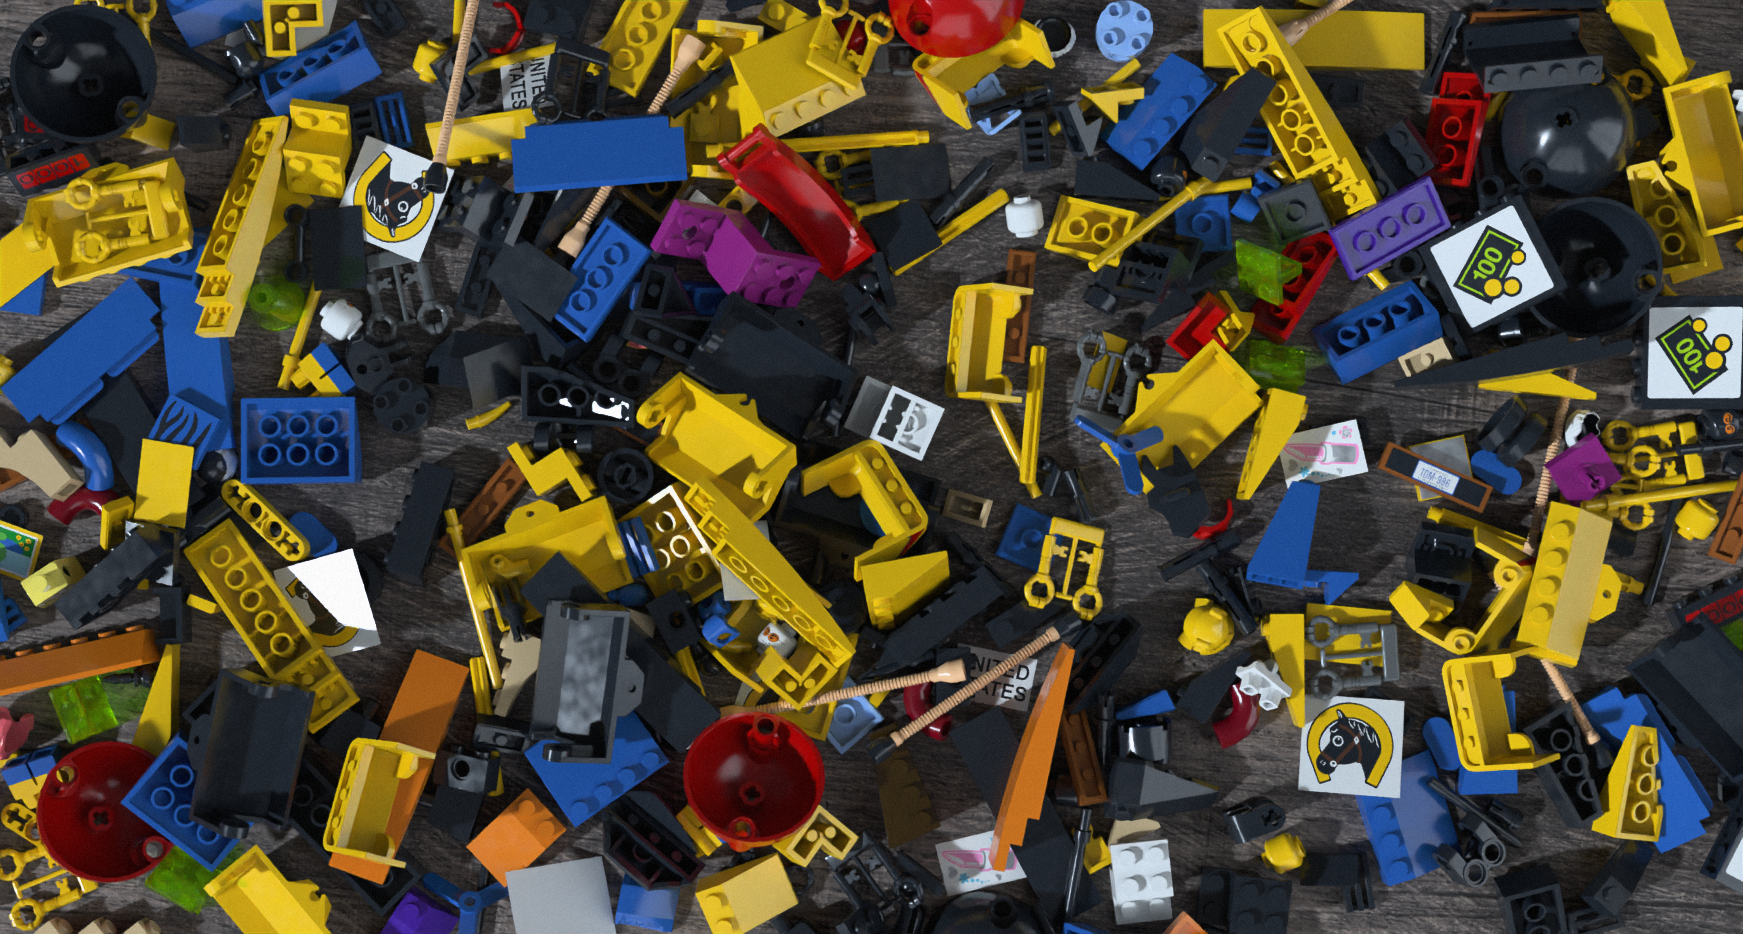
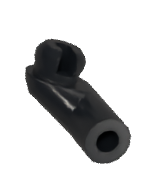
[1037,455,1062,497]

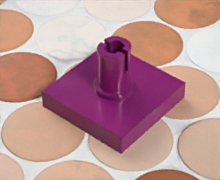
[1544,432,1622,507]

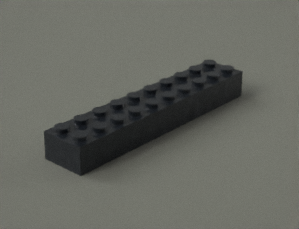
[182,678,428,917]

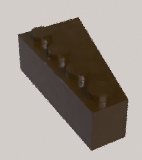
[869,719,941,849]

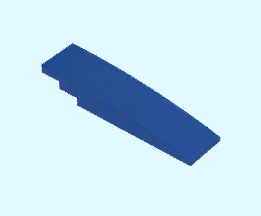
[159,225,236,452]

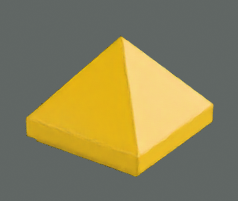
[696,38,723,71]

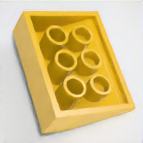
[729,14,866,137]
[616,480,723,618]
[860,551,950,630]

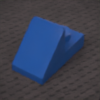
[1304,569,1359,605]

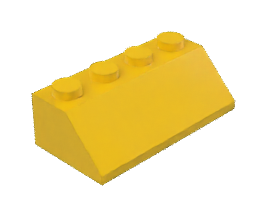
[425,107,543,169]

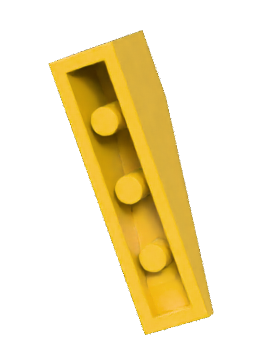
[1478,349,1597,401]
[1261,613,1305,728]
[132,644,180,757]

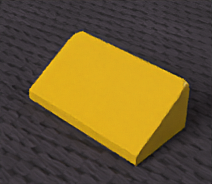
[1087,331,1128,393]

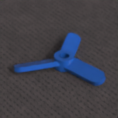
[1074,415,1164,495]
[422,873,509,934]

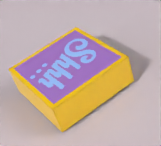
[186,593,222,614]

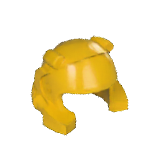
[1177,598,1235,655]

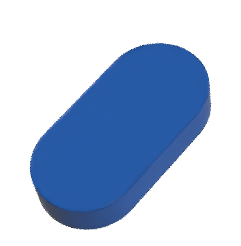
[1469,450,1522,495]
[289,512,339,558]
[1421,716,1462,770]

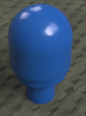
[608,584,648,607]

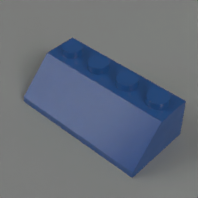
[165,0,263,49]
[258,20,382,123]
[1098,53,1218,174]
[1311,280,1443,385]

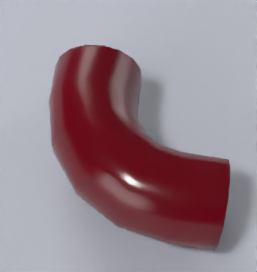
[46,482,122,525]
[903,669,953,742]
[1212,679,1261,750]

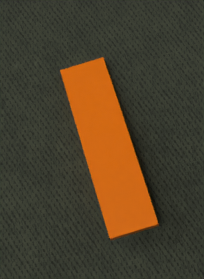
[988,642,1075,872]
[328,649,470,885]

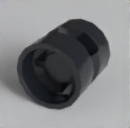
[1081,265,1121,316]

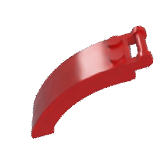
[717,123,876,282]

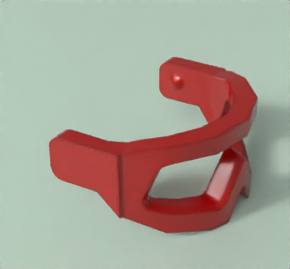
[488,2,526,55]
[1192,498,1233,540]

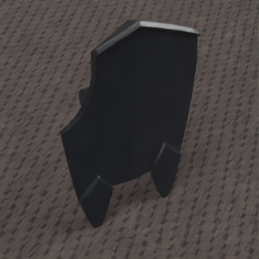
[1142,445,1211,539]
[625,789,698,855]

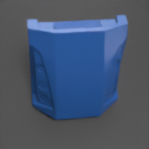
[615,873,681,932]

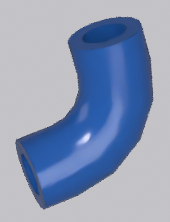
[56,420,115,491]

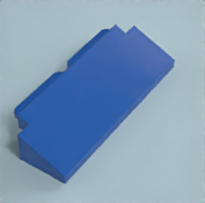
[511,114,688,193]
[0,277,161,425]
[1579,685,1713,854]

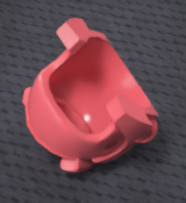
[0,706,34,760]

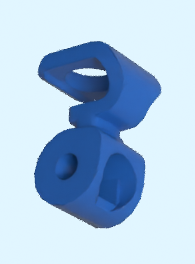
[1230,168,1281,224]
[698,591,741,648]

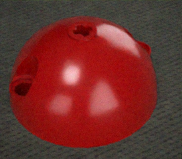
[888,0,1025,58]
[683,711,825,852]
[36,741,174,883]

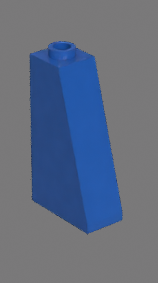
[1246,479,1321,590]
[1454,684,1518,795]

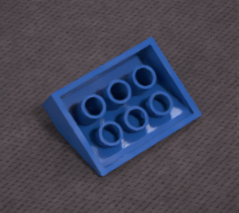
[241,397,362,485]
[524,709,669,828]
[121,729,254,872]
[1355,749,1463,886]

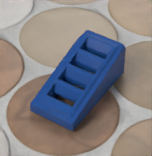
[1114,688,1175,720]

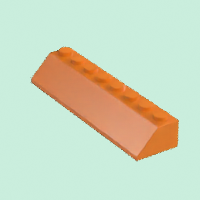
[0,624,160,696]

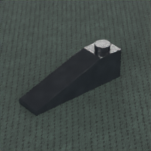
[521,365,635,428]

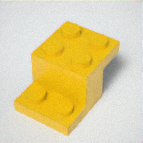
[283,98,353,199]
[507,442,598,502]

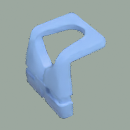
[964,73,1022,135]

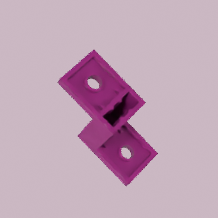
[650,198,821,308]

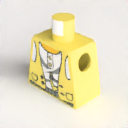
[21,556,87,608]

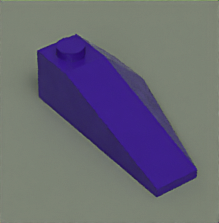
[380,886,460,934]

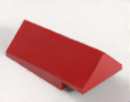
[1418,72,1492,189]
[1250,232,1339,346]

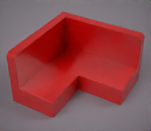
[1165,291,1231,361]

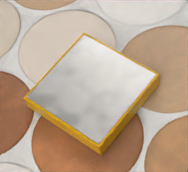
[1407,435,1473,501]

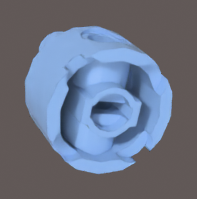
[1094,0,1153,62]

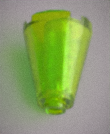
[248,276,305,331]

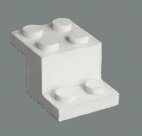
[844,376,945,461]
[1109,838,1174,925]

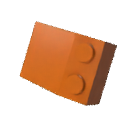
[466,788,567,887]

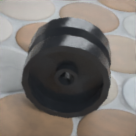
[1476,395,1548,468]

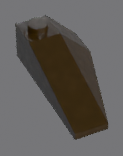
[613,172,697,226]

